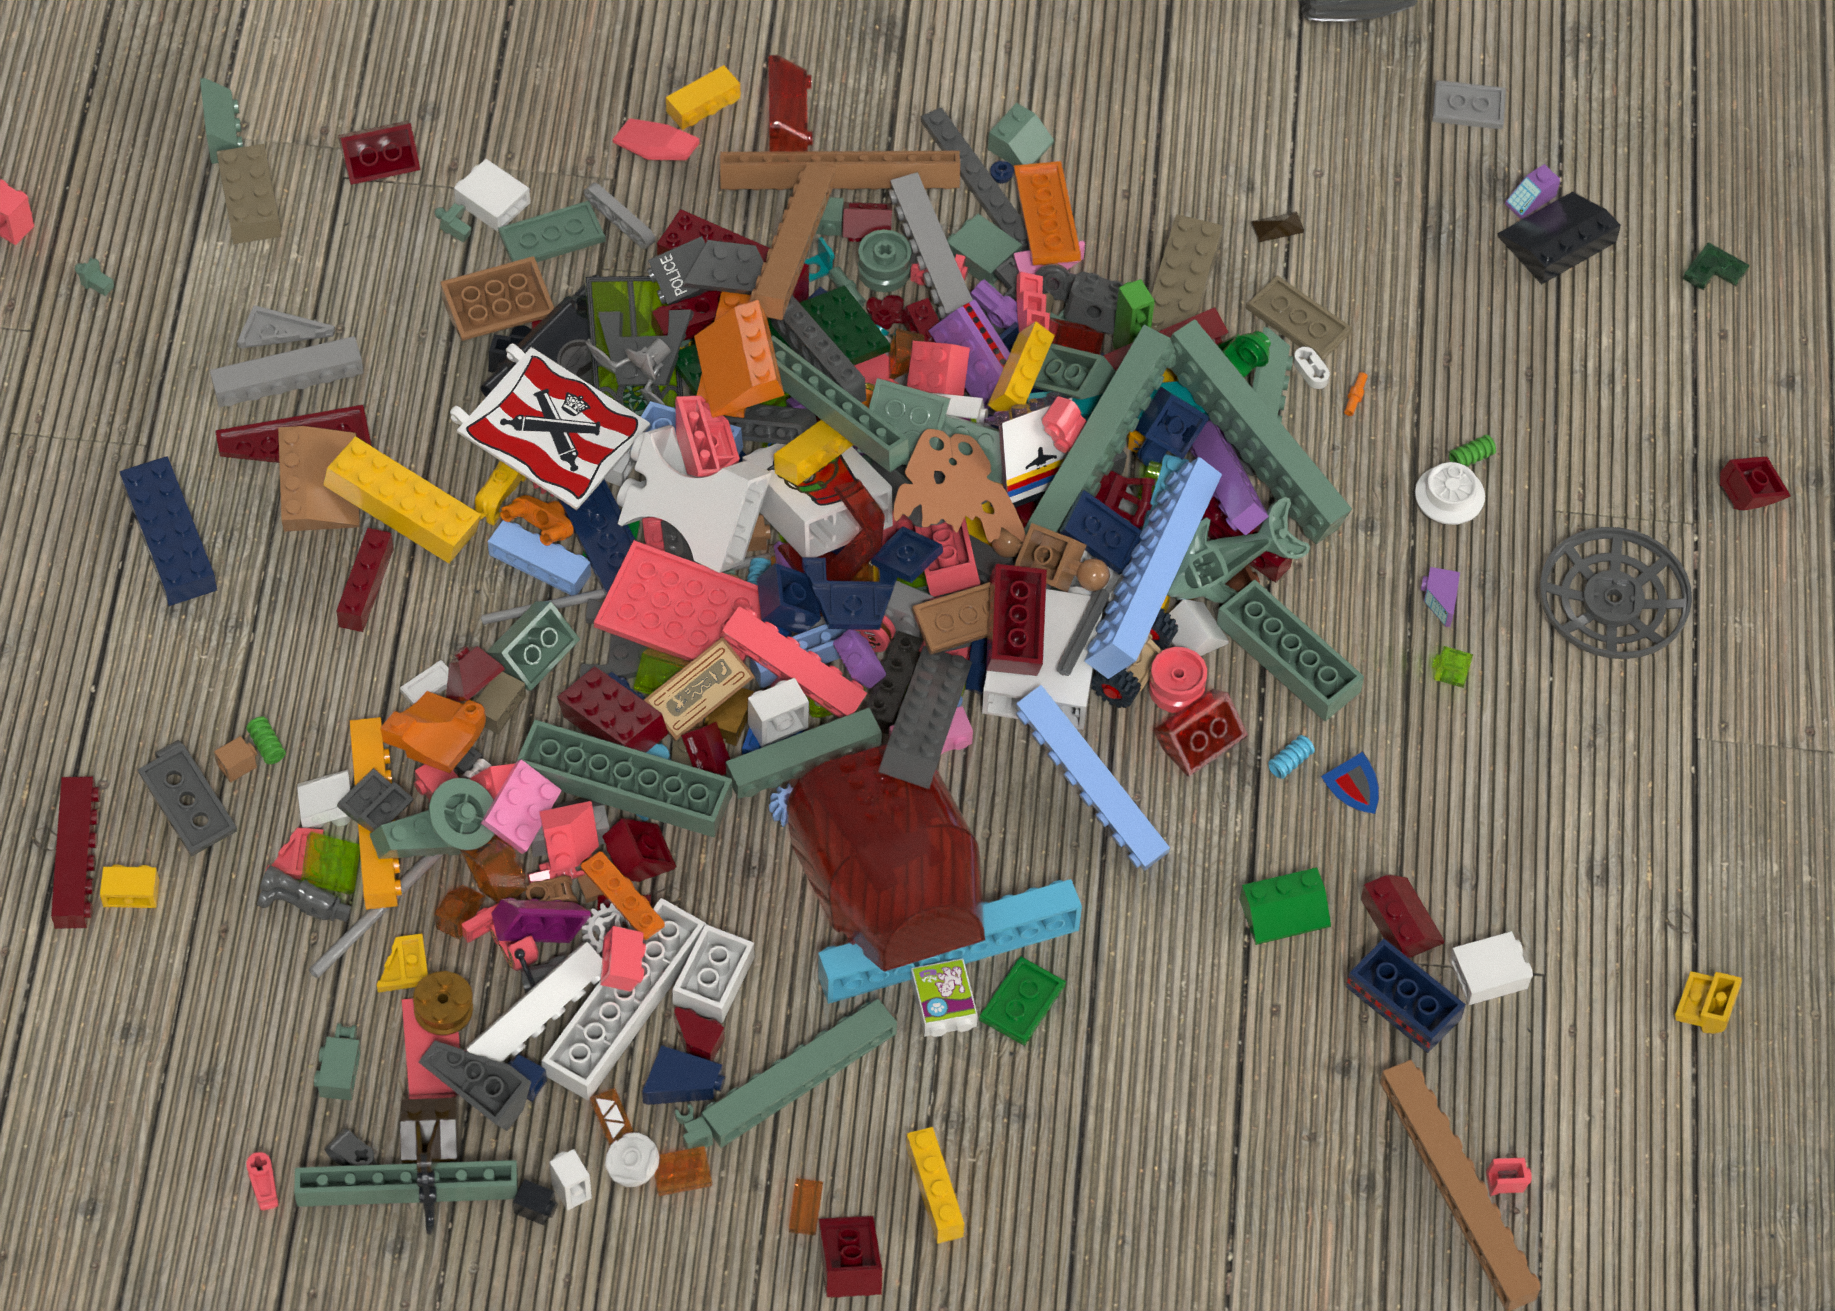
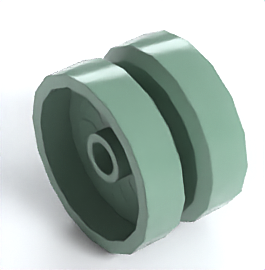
[858,229,912,293]

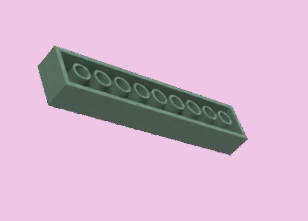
[1170,319,1352,544]
[1024,325,1176,535]

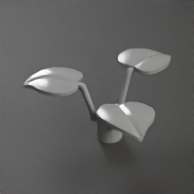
[585,338,671,406]

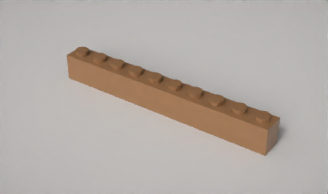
[720,151,960,190]
[750,162,836,320]
[1380,1060,1540,1311]

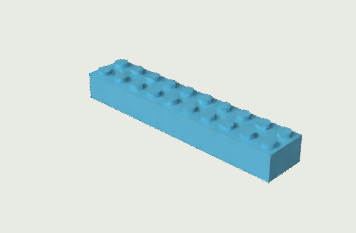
[818,879,1082,1004]

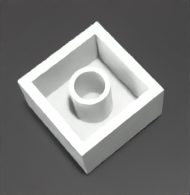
[748,678,809,748]

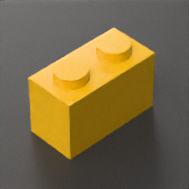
[100,865,159,908]

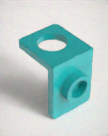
[805,237,835,282]

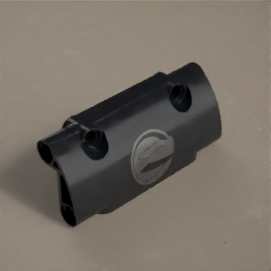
[480,275,649,397]

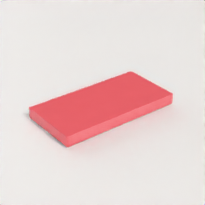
[402,998,460,1095]

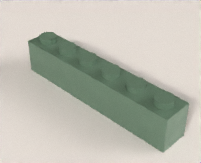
[726,708,882,799]

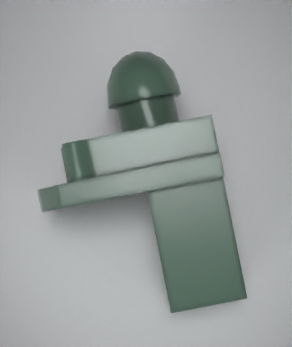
[434,203,472,243]
[74,257,115,296]

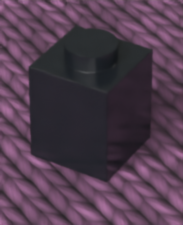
[513,1179,558,1226]

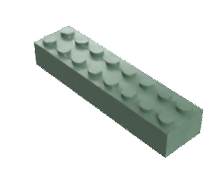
[516,720,732,838]

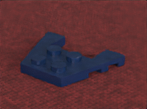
[802,557,898,630]

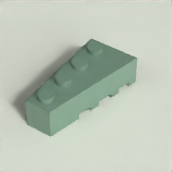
[369,810,491,859]

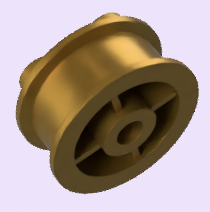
[413,971,473,1036]

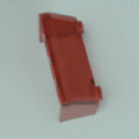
[769,55,813,152]
[777,480,885,581]

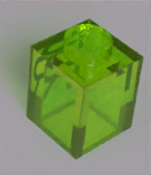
[1432,646,1473,688]

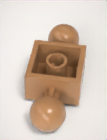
[992,523,1110,592]

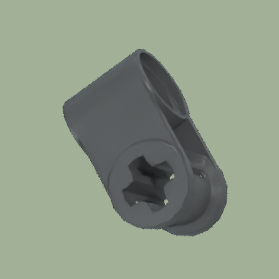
[325,1128,377,1166]

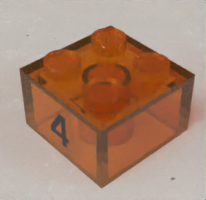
[460,836,528,904]

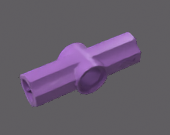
[970,279,1018,330]

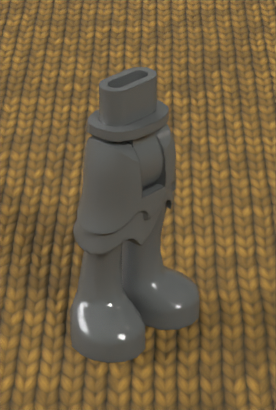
[257,865,352,922]

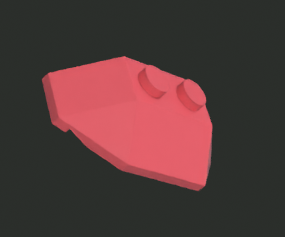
[675,396,740,477]

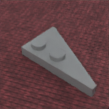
[237,305,335,348]

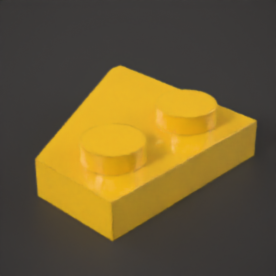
[377,934,428,993]

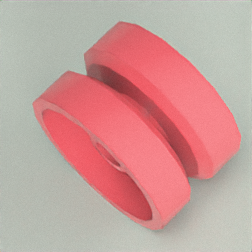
[1149,647,1207,713]

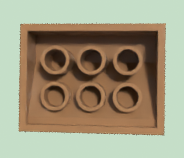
[440,256,554,341]
[278,426,360,532]

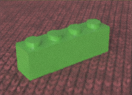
[1113,279,1155,350]

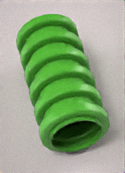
[1449,434,1496,467]
[246,717,286,764]

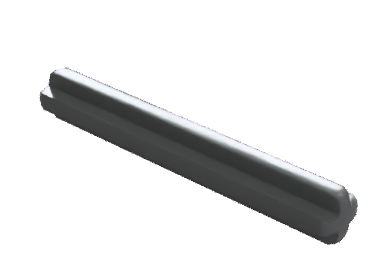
[1056,589,1110,676]

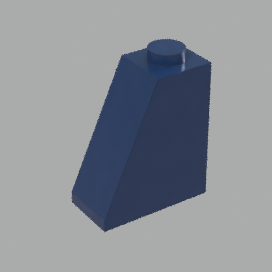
[642,1045,726,1105]

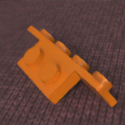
[581,851,665,940]

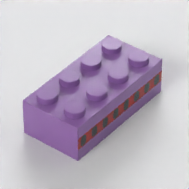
[928,299,1010,410]

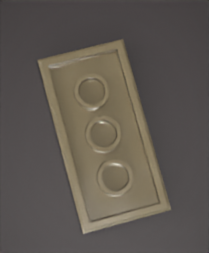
[1246,275,1352,361]

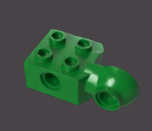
[1218,331,1271,378]

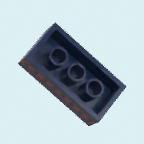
[1346,938,1466,1053]

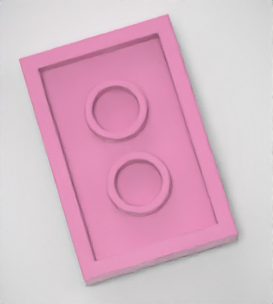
[481,759,562,854]

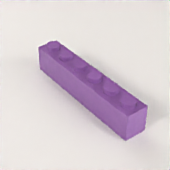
[1190,420,1269,536]

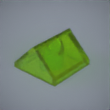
[634,648,691,694]

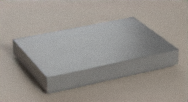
[1432,80,1506,130]

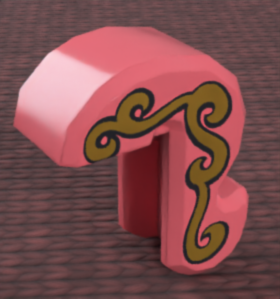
[489,922,539,971]

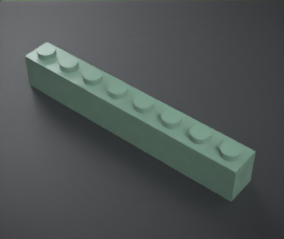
[771,336,909,472]
[702,999,897,1148]
[294,1160,518,1207]

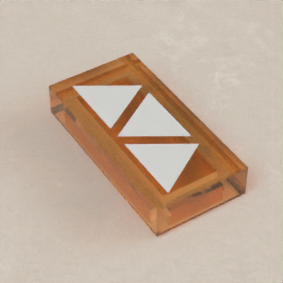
[590,1088,634,1147]

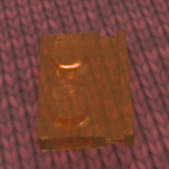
[654,1146,712,1196]

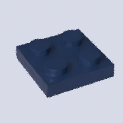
[871,526,943,583]

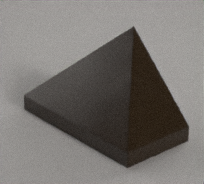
[1251,211,1304,243]

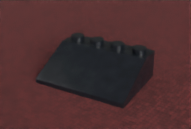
[1497,191,1621,285]

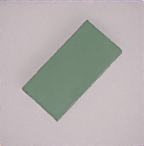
[498,200,606,263]

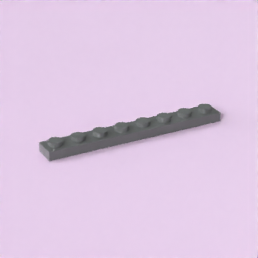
[921,107,1030,252]

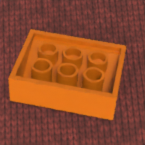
[694,300,784,418]

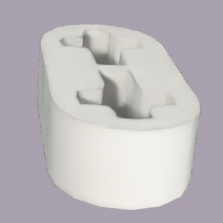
[1294,347,1330,389]

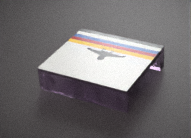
[984,392,1072,508]

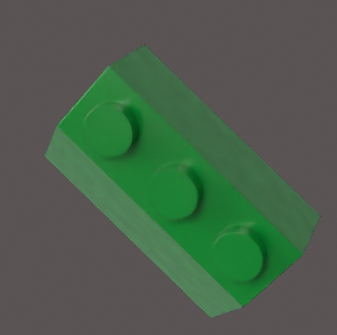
[1239,867,1331,945]

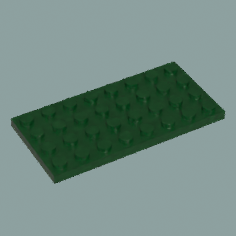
[675,285,891,417]

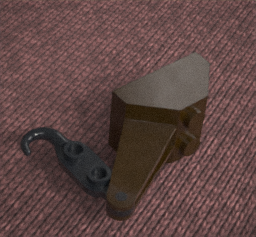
[400,1093,459,1235]

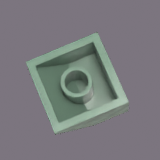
[988,103,1054,165]

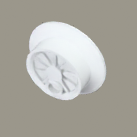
[1415,462,1485,525]

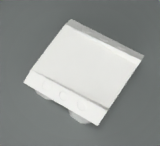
[297,770,351,829]

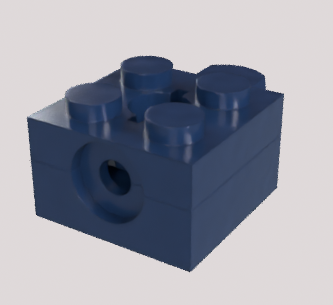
[1135,387,1210,468]

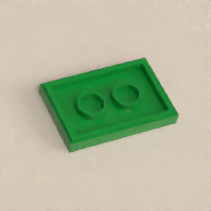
[979,956,1066,1046]

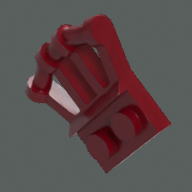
[1095,470,1155,529]

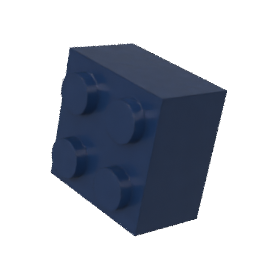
[757,563,821,634]

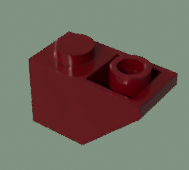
[674,1006,725,1062]

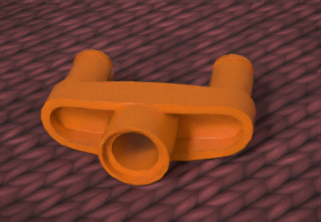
[500,495,573,546]

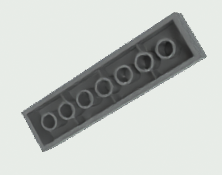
[879,646,972,789]

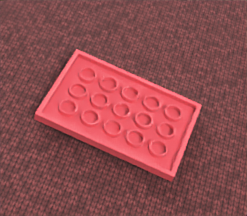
[594,540,763,662]

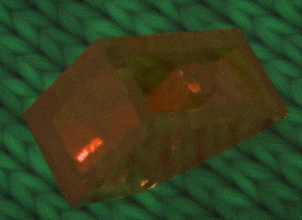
[889,328,924,379]
[434,885,486,940]

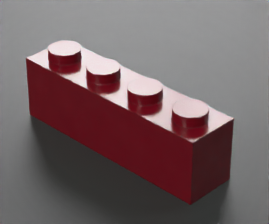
[336,528,394,632]

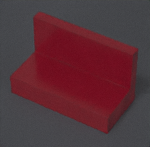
[681,721,731,776]

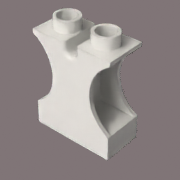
[617,425,772,573]

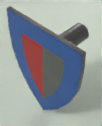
[1321,751,1379,814]

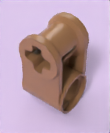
[526,876,578,904]

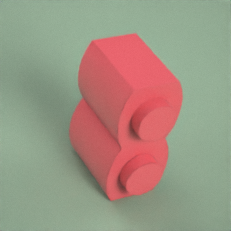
[1042,396,1087,453]

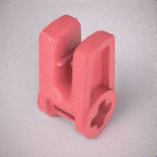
[246,1152,278,1210]

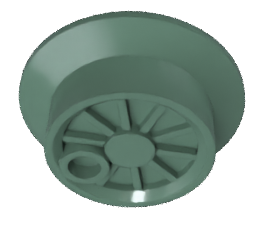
[429,778,494,850]

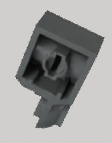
[1035,263,1123,335]

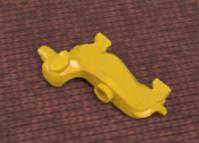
[475,461,526,526]

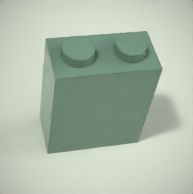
[947,214,1022,284]

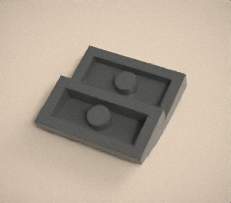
[337,768,414,832]

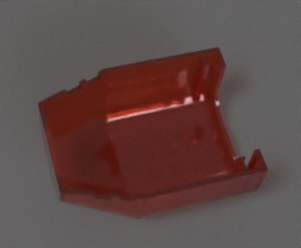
[787,744,985,972]

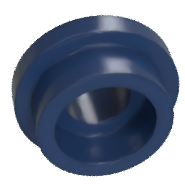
[990,161,1014,184]

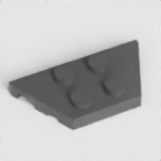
[683,240,764,295]

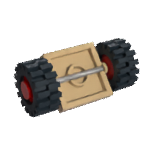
[1091,608,1178,708]

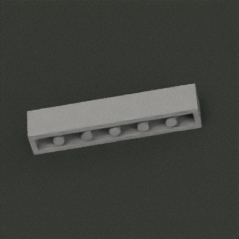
[210,336,364,407]

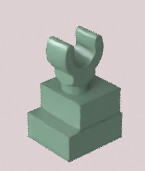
[675,1104,713,1155]

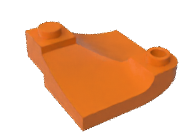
[380,691,486,773]

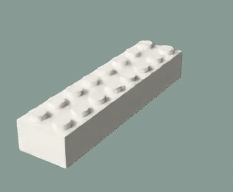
[542,898,706,1101]

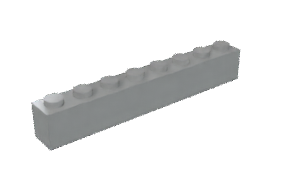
[888,172,973,321]

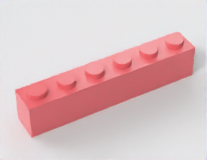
[719,606,867,718]

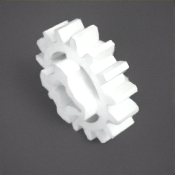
[582,903,636,957]

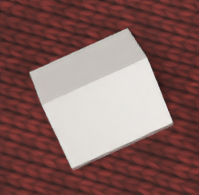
[1169,600,1229,656]

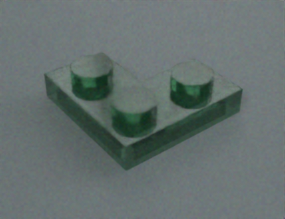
[1683,242,1750,290]

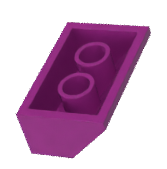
[491,898,591,943]

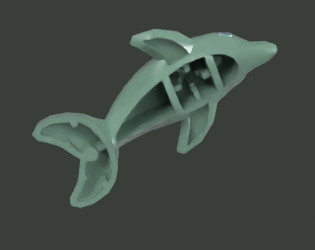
[1167,497,1310,604]

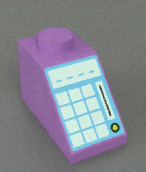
[1505,164,1560,219]
[1421,567,1460,627]

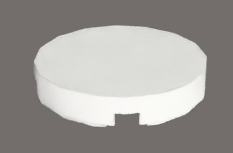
[605,1133,659,1187]

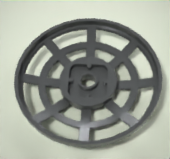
[1539,527,1692,659]

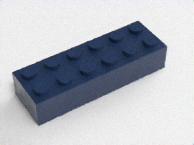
[119,456,218,606]

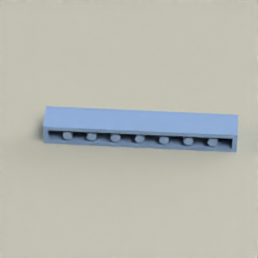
[1015,685,1170,871]

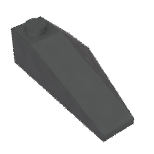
[419,1041,531,1131]

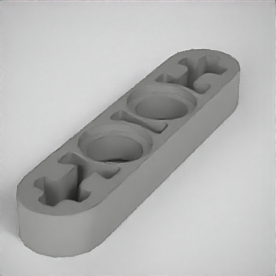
[584,182,656,249]

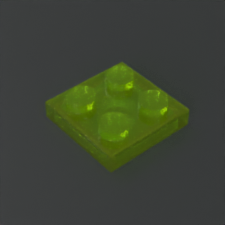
[301,832,360,895]

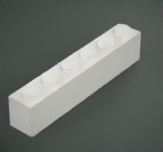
[463,942,602,1064]

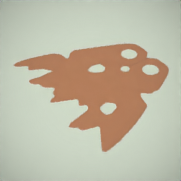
[893,429,1026,543]

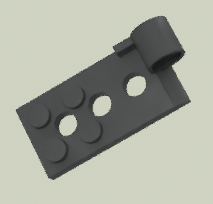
[138,740,237,857]

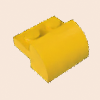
[1675,971,1742,1034]

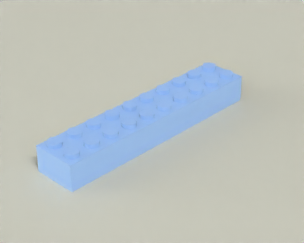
[1085,457,1222,679]

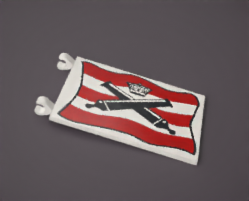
[450,344,651,510]

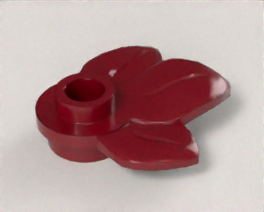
[866,295,904,330]

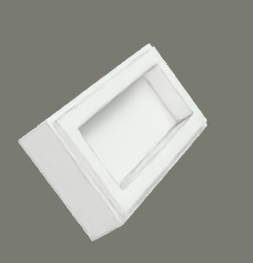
[400,660,449,705]

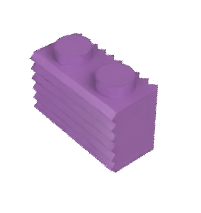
[833,629,886,689]

